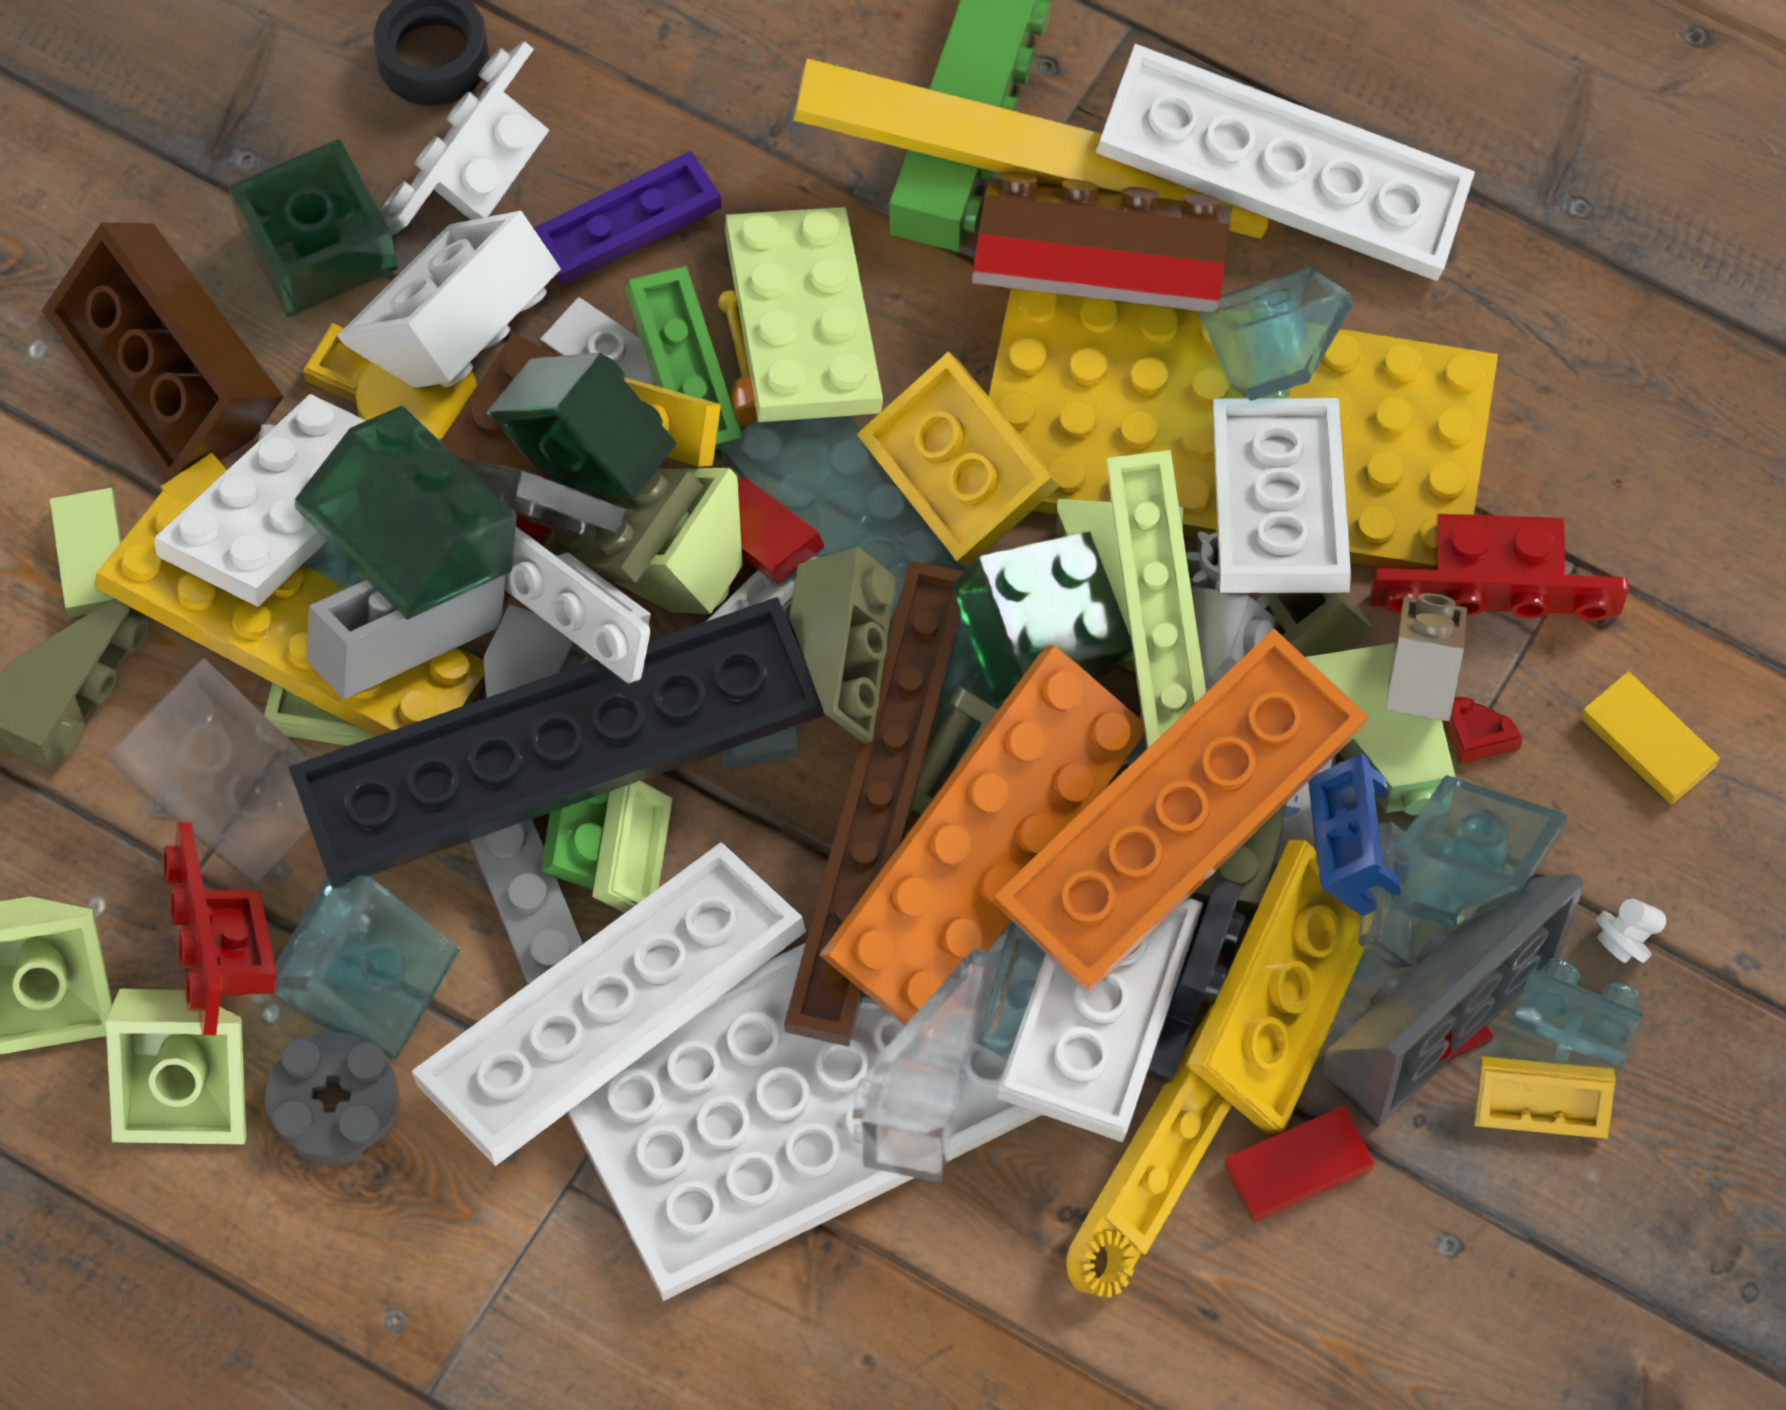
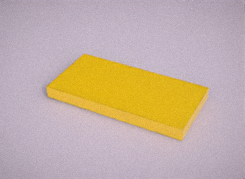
[1186,840,1382,1135]

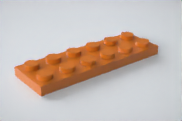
[994,628,1369,994]
[819,645,1144,1037]

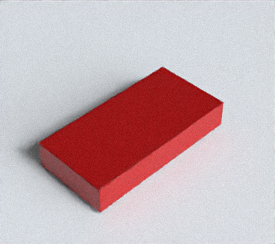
[737,476,825,584]
[1224,1106,1375,1223]

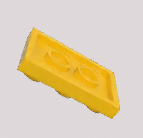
[857,351,1060,569]

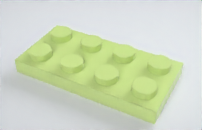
[725,207,883,422]

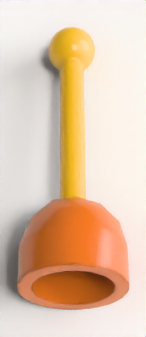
[718,290,772,428]

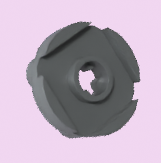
[265,1032,400,1166]

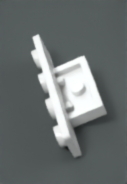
[377,41,549,239]
[471,506,650,683]

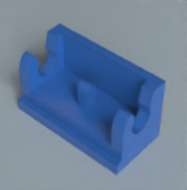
[1308,753,1401,916]

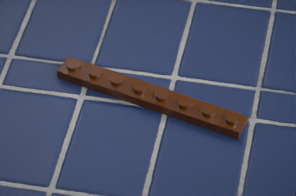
[784,560,972,1047]

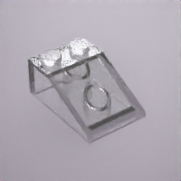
[103,658,309,885]
[852,948,987,1183]

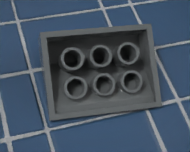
[1321,873,1585,1127]

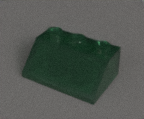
[295,405,517,620]

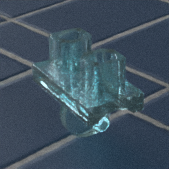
[1512,958,1644,1068]

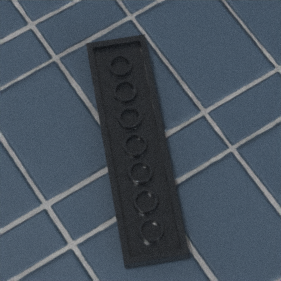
[288,597,824,889]

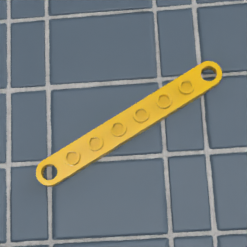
[1066,987,1232,1297]

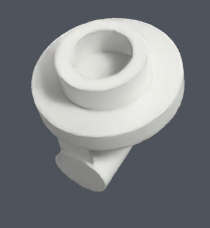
[1596,899,1666,963]

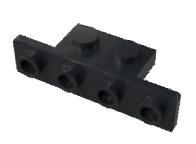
[1146,877,1245,1083]

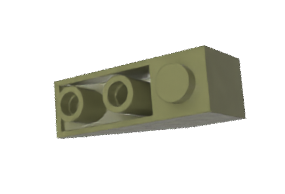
[789,546,896,744]
[0,598,150,773]

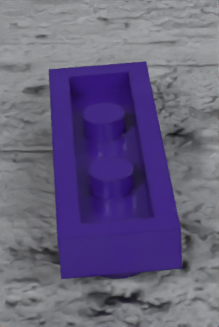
[533,151,721,287]

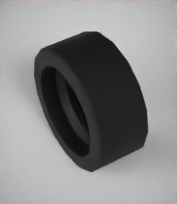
[373,0,490,106]

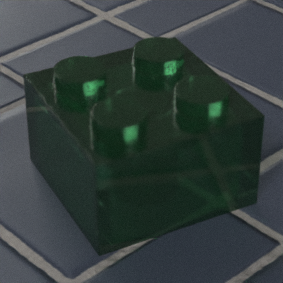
[228,138,398,318]
[487,352,677,501]
[951,531,1132,702]

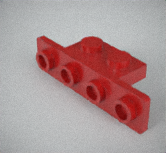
[1369,513,1629,621]
[163,822,277,1036]

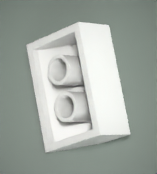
[337,211,561,388]

